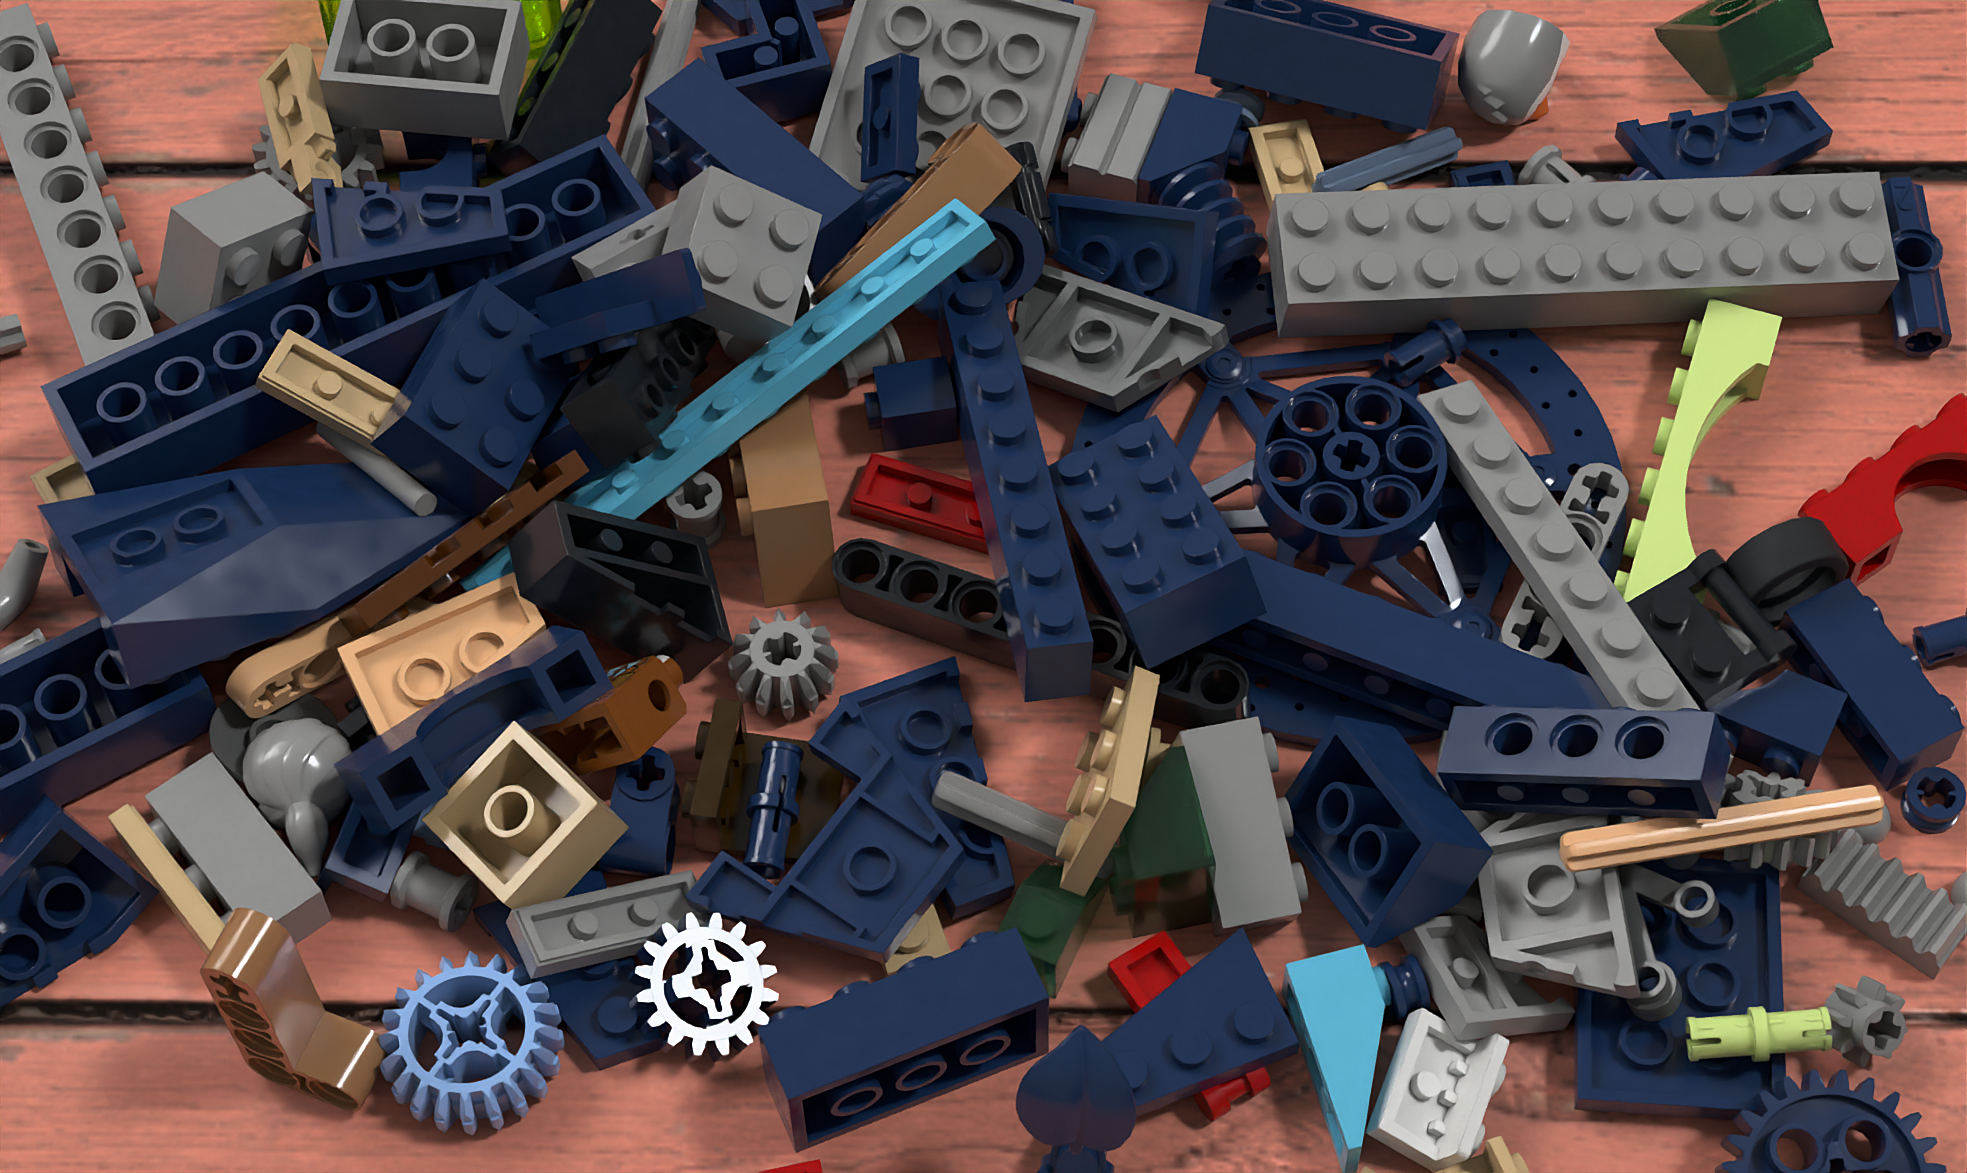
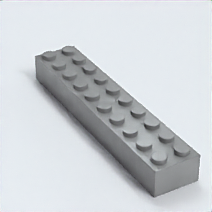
[1266,172,1899,338]

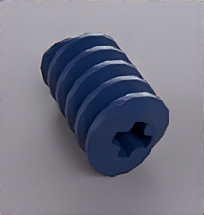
[1150,161,1267,291]

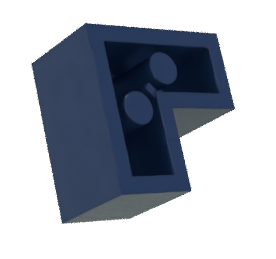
[701,0,832,122]

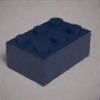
[370,278,578,518]

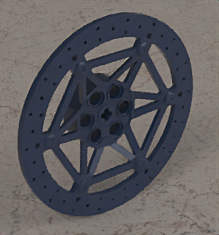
[1069,272,1626,747]

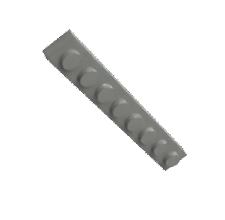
[1416,379,1733,772]

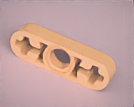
[226,601,375,718]

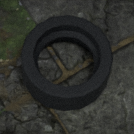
[1726,517,1849,627]

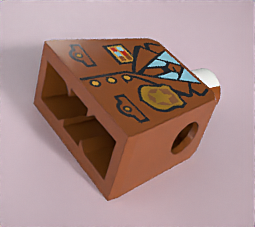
[528,655,686,776]

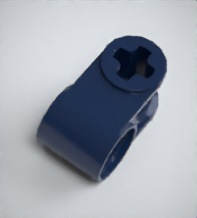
[599,746,681,878]

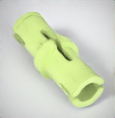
[1685,1006,1832,1062]

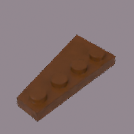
[338,450,590,637]

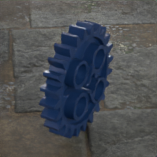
[1715,1069,1947,1173]

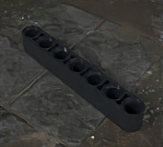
[831,538,1252,730]

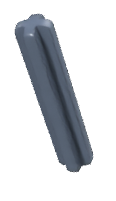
[1311,126,1463,193]

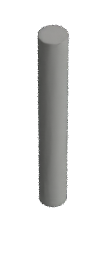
[316,422,437,516]

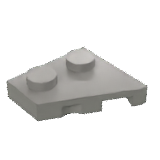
[1399,915,1575,1041]

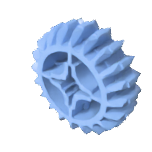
[378,951,565,1136]

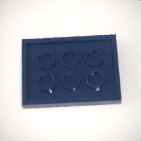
[1574,858,1786,1120]

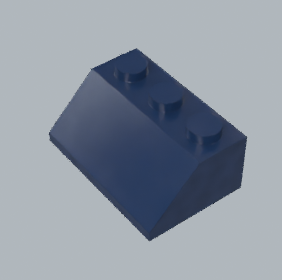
[1284,715,1494,948]

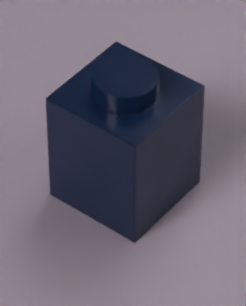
[863,356,958,452]

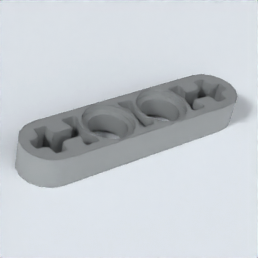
[1498,463,1629,663]

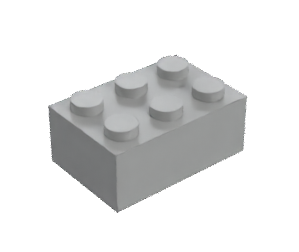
[319,0,530,141]

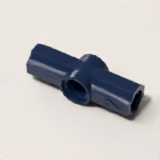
[1881,177,1952,357]

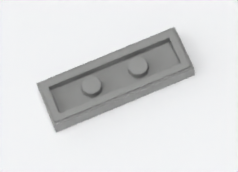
[506,870,710,979]

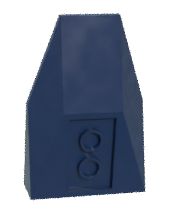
[37,462,473,690]

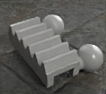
[1797,804,1967,980]

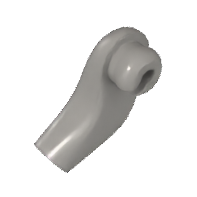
[0,539,49,632]

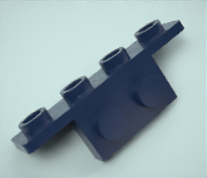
[529,248,706,365]

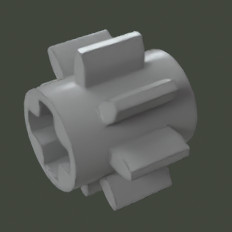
[1823,975,1908,1067]

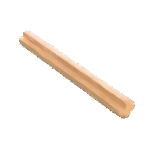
[1559,785,1884,873]

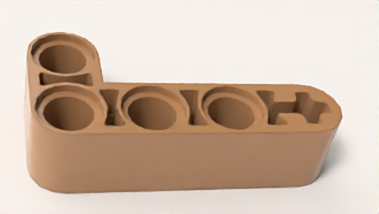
[813,122,1022,301]
[200,907,388,1111]

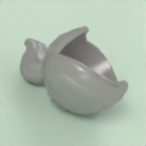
[242,718,352,878]

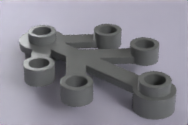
[1608,815,1719,1021]

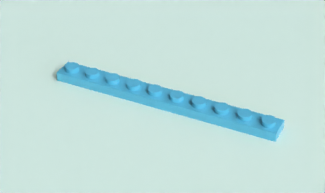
[459,198,996,592]

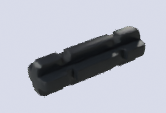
[1005,142,1059,258]

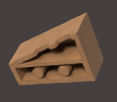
[727,387,839,608]

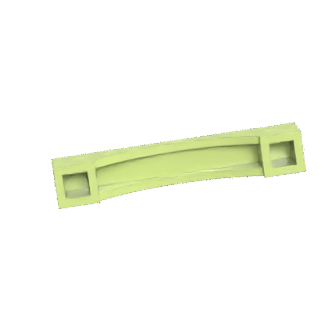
[1614,298,1782,605]

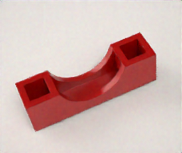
[1798,393,1967,587]

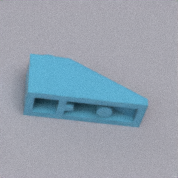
[1282,944,1391,1173]

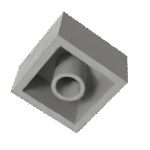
[662,165,822,347]
[154,171,314,324]

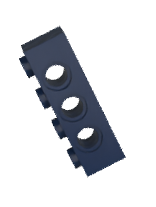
[1437,704,1731,819]

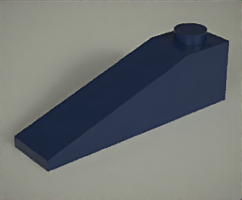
[0,793,160,1008]

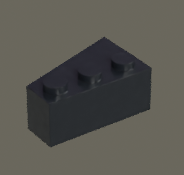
[507,500,733,684]

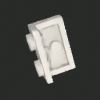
[1365,1008,1509,1172]

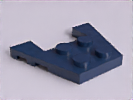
[685,698,967,963]

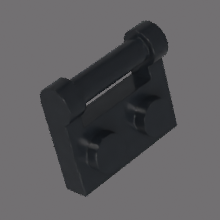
[1627,549,1798,712]

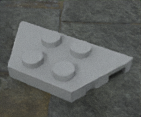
[1478,812,1641,999]

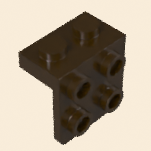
[682,698,845,864]

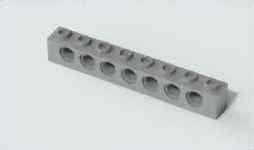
[0,3,161,366]

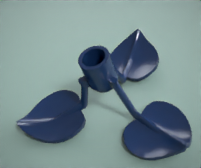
[1016,1025,1137,1173]

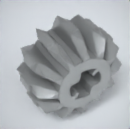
[728,608,839,722]

